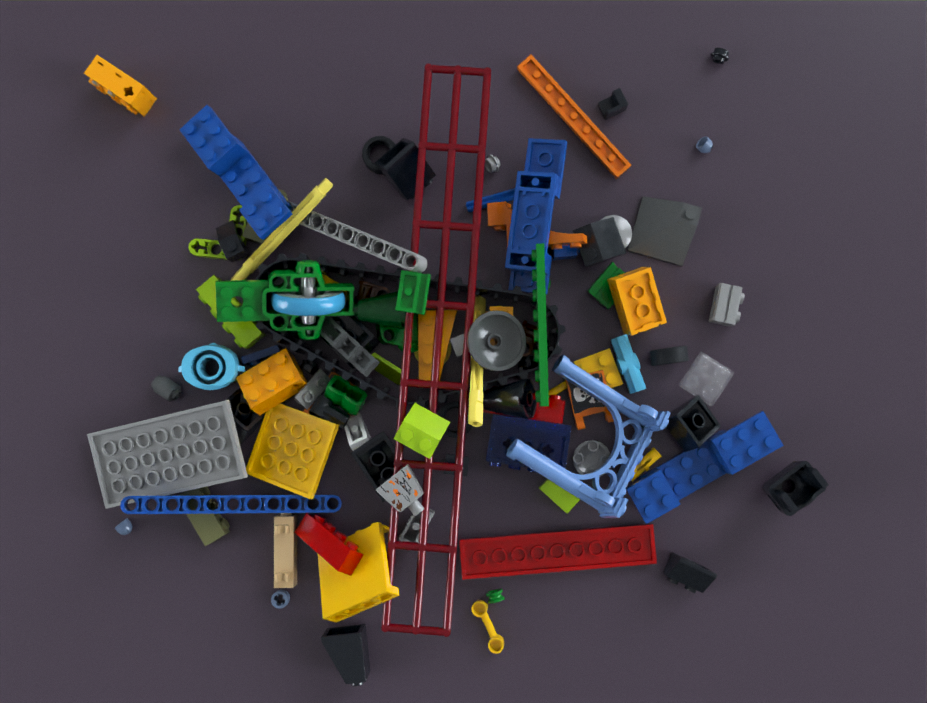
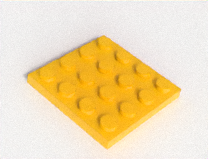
[246,403,339,499]

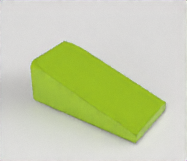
[538,479,580,514]

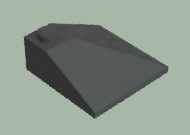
[627,197,702,267]

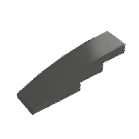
[320,316,380,377]

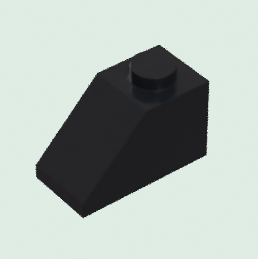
[216,220,250,263]

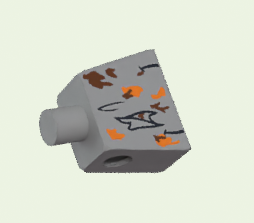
[376,464,425,516]

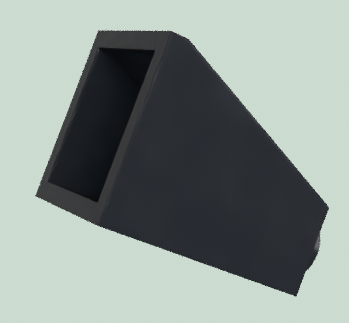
[375,138,436,200]
[321,624,370,686]

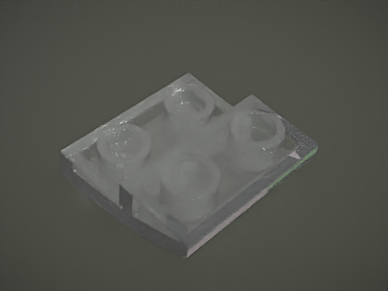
[679,352,734,407]

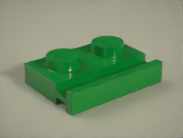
[587,262,625,309]
[395,270,431,315]

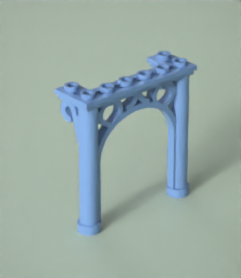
[506,354,671,518]

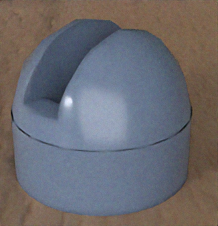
[696,136,713,153]
[115,518,133,535]

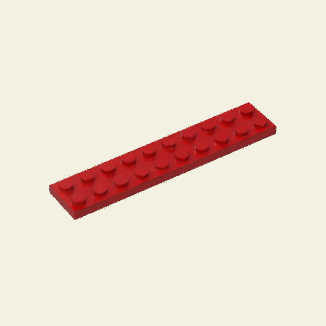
[459,524,657,580]

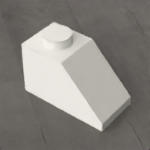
[344,412,372,451]

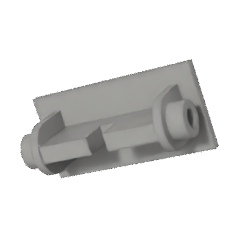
[294,369,331,410]

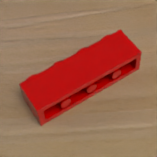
[483,386,566,424]
[294,513,364,576]

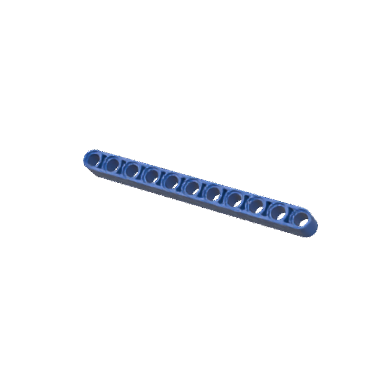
[120,495,342,514]

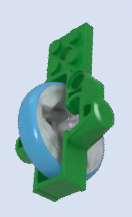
[215,260,354,340]

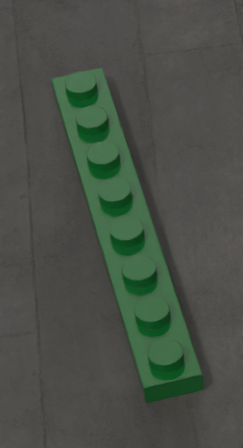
[531,244,549,407]

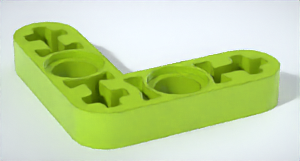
[188,205,247,260]

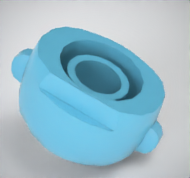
[178,343,245,390]

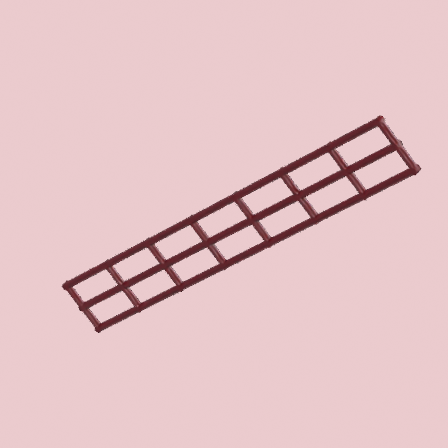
[381,63,491,637]

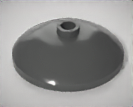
[467,311,526,371]

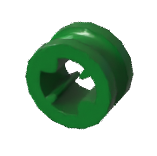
[486,588,505,604]

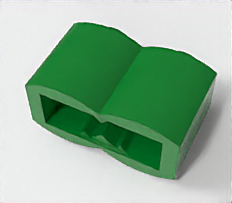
[324,375,367,416]

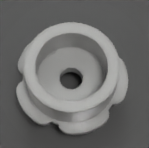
[485,154,501,173]

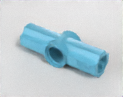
[610,334,646,394]

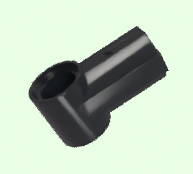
[308,395,350,430]

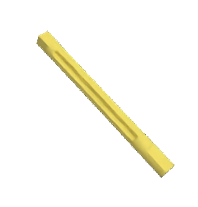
[230,178,333,281]
[468,295,486,427]

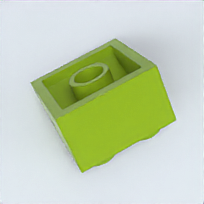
[393,403,450,459]

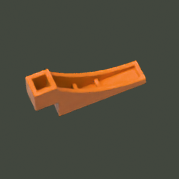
[487,201,587,250]

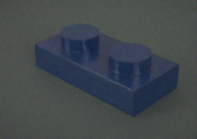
[241,345,283,367]

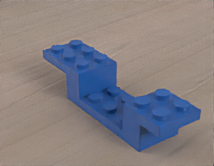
[179,105,293,240]
[505,138,567,295]
[625,411,784,524]

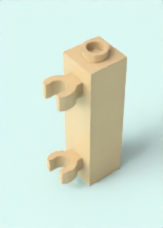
[274,513,297,588]

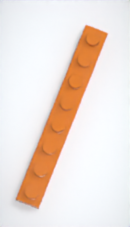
[517,54,631,179]

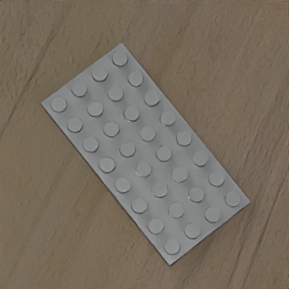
[87,400,248,509]

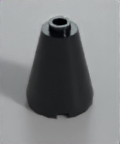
[483,379,537,419]

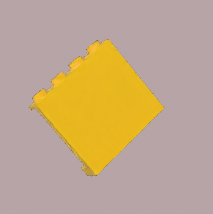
[318,522,399,623]

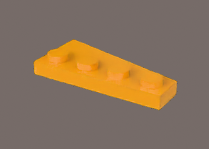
[418,310,457,381]

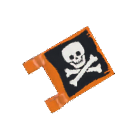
[565,370,614,430]

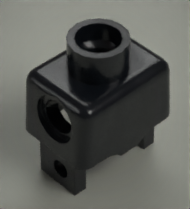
[762,461,829,516]

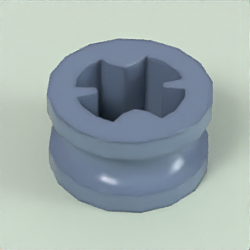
[271,589,290,609]

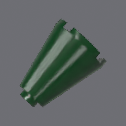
[354,291,406,329]

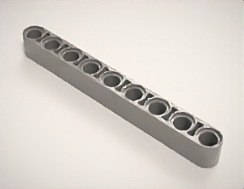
[288,201,427,273]

